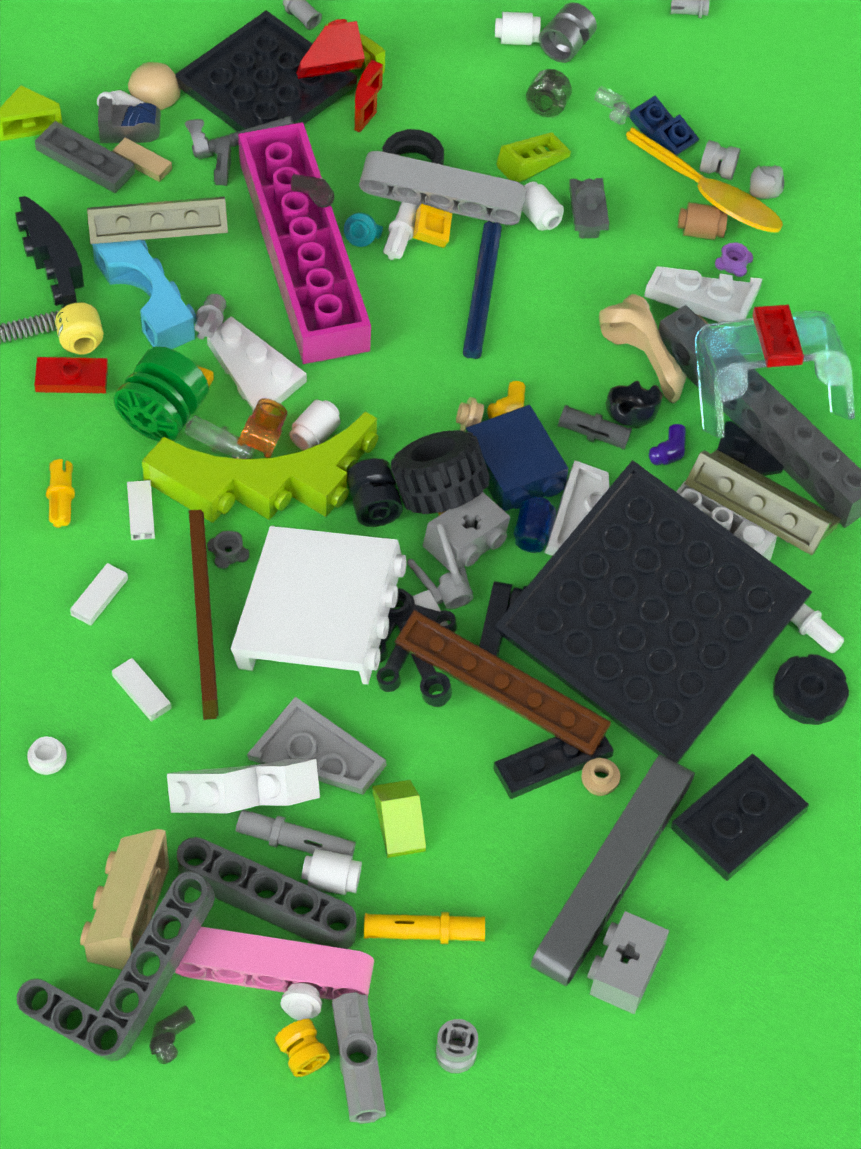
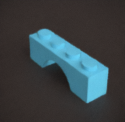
[92,240,197,349]

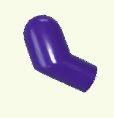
[649,424,686,466]

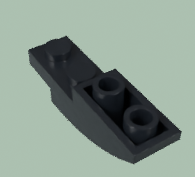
[15,196,84,308]

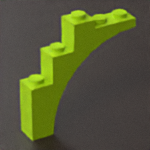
[142,411,378,523]

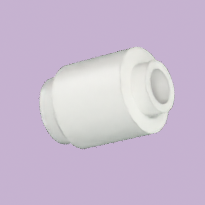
[495,12,541,45]
[522,182,564,231]
[289,400,341,450]
[302,849,362,895]

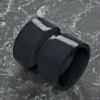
[347,458,403,527]

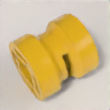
[275,1019,330,1077]

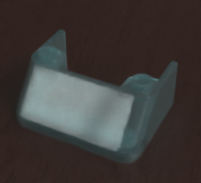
[695,310,855,438]

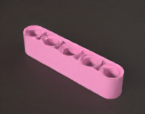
[175,927,374,1000]

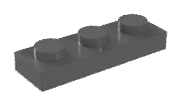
[35,121,135,193]

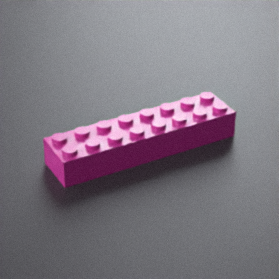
[238,122,371,364]

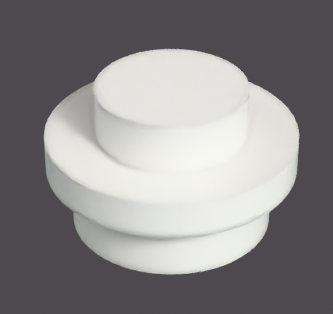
[27,736,67,775]
[281,983,322,1020]

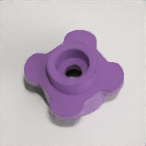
[715,243,753,277]

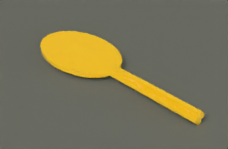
[626,127,783,232]

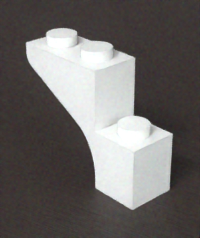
[167,759,320,813]

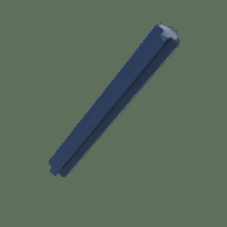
[463,221,502,359]

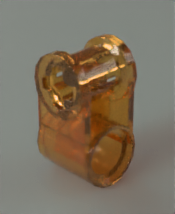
[236,398,287,458]

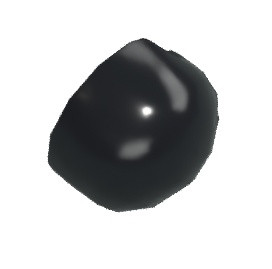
[605,381,663,428]

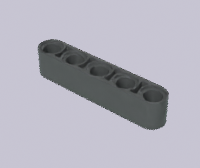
[177,837,357,949]

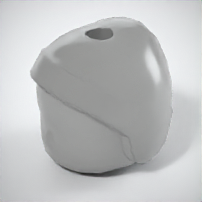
[750,165,784,199]

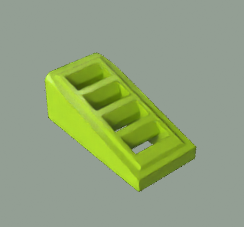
[496,132,571,182]

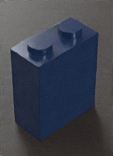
[466,405,569,511]

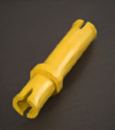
[364,912,485,944]

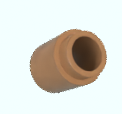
[678,202,728,240]

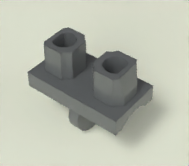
[569,178,609,239]

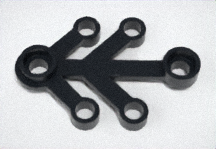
[376,588,457,707]

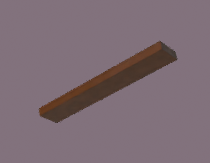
[189,509,219,720]
[395,610,611,757]

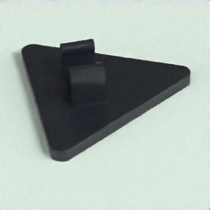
[717,421,784,476]

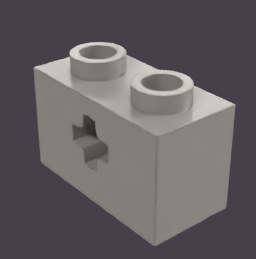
[423,492,510,571]
[587,911,670,1014]

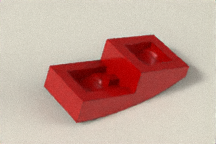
[354,60,383,133]

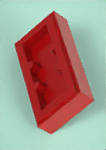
[752,304,804,367]
[34,357,108,394]

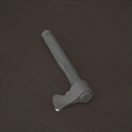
[185,116,294,160]

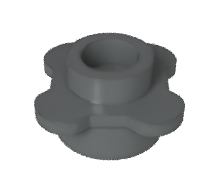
[207,531,249,569]

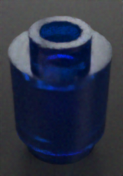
[514,497,556,553]

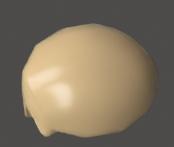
[128,62,181,110]

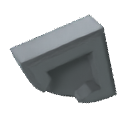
[214,138,231,186]

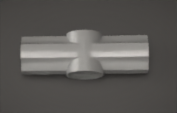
[332,992,386,1124]

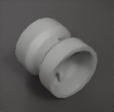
[700,140,741,180]
[436,1019,478,1073]

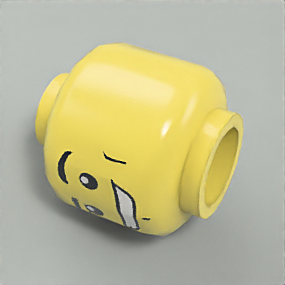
[55,302,104,355]

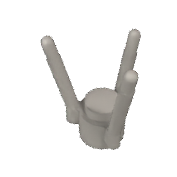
[407,523,473,609]

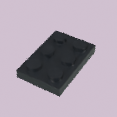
[671,753,809,881]

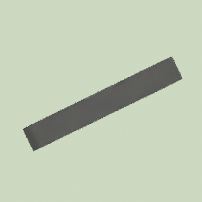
[530,754,695,986]

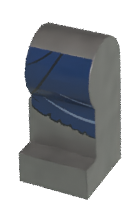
[98,99,161,143]

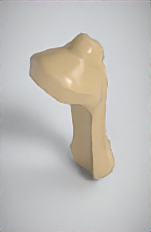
[599,294,687,403]

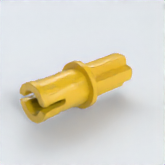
[46,459,75,528]

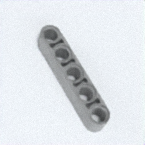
[359,151,526,225]

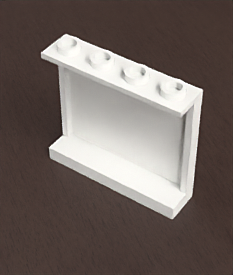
[231,526,406,685]

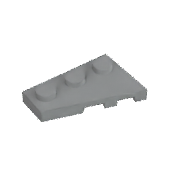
[247,697,387,795]

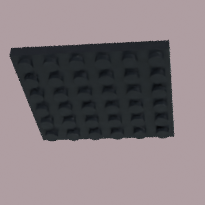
[494,460,812,763]

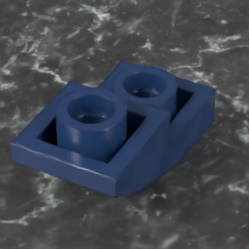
[628,95,700,156]

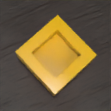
[413,203,452,248]

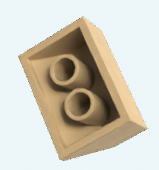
[80,829,169,970]

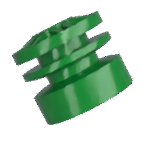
[113,346,209,442]

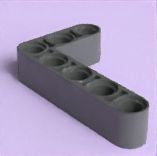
[17,872,215,1061]

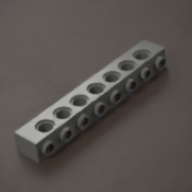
[658,305,861,528]

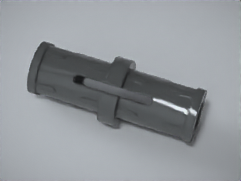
[558,405,632,450]

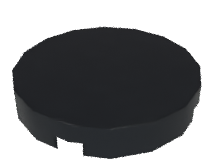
[773,654,849,725]

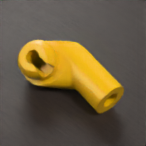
[487,381,526,419]

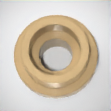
[456,397,484,432]
[581,758,620,796]

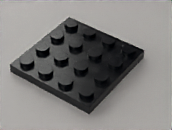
[175,10,357,132]

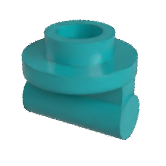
[344,213,383,247]

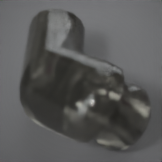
[291,174,334,208]
[149,1005,195,1064]

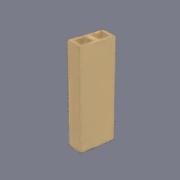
[112,137,172,182]

